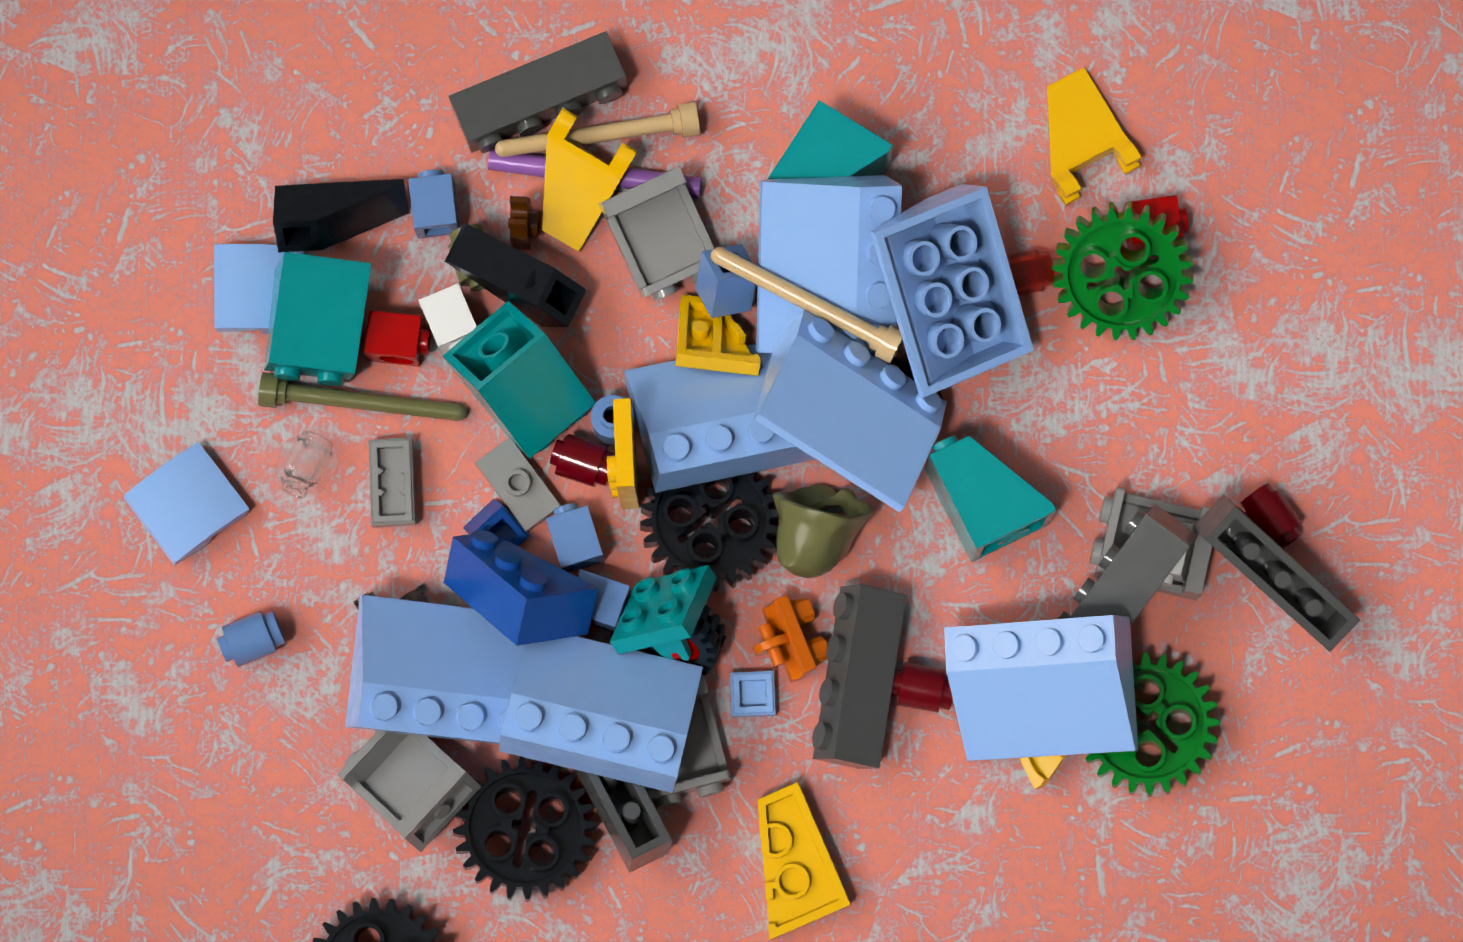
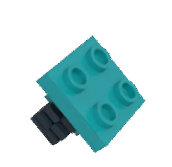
[610,565,726,676]

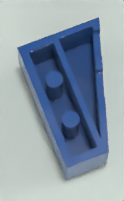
[443,530,598,646]

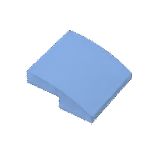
[214,244,305,334]
[123,442,249,566]

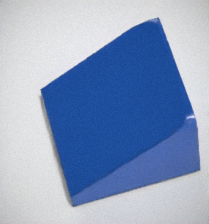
[463,499,530,546]

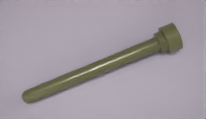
[258,372,467,421]

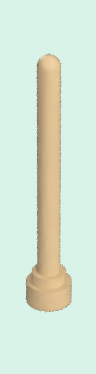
[495,101,700,157]
[711,247,903,363]

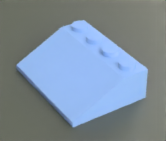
[756,175,902,357]
[870,184,1034,398]
[754,310,947,513]
[624,344,816,493]
[345,595,526,745]
[944,615,1138,761]
[499,636,703,793]

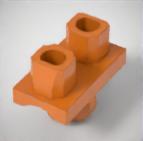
[753,595,827,682]

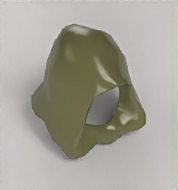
[772,484,873,578]

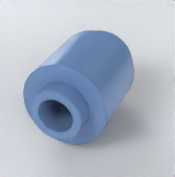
[591,395,636,446]
[217,611,286,667]

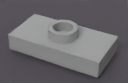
[475,437,561,533]
[368,438,416,528]

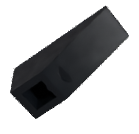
[273,179,408,253]
[444,224,587,327]

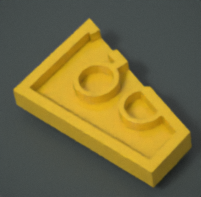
[607,398,639,509]
[757,782,851,940]

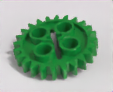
[1052,201,1193,340]
[1085,652,1220,797]

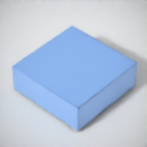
[730,671,776,718]

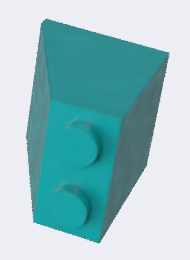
[767,100,893,180]
[264,252,371,386]
[442,301,596,459]
[925,435,1056,563]

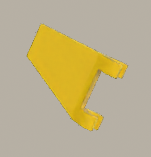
[1047,67,1141,206]
[542,108,637,252]

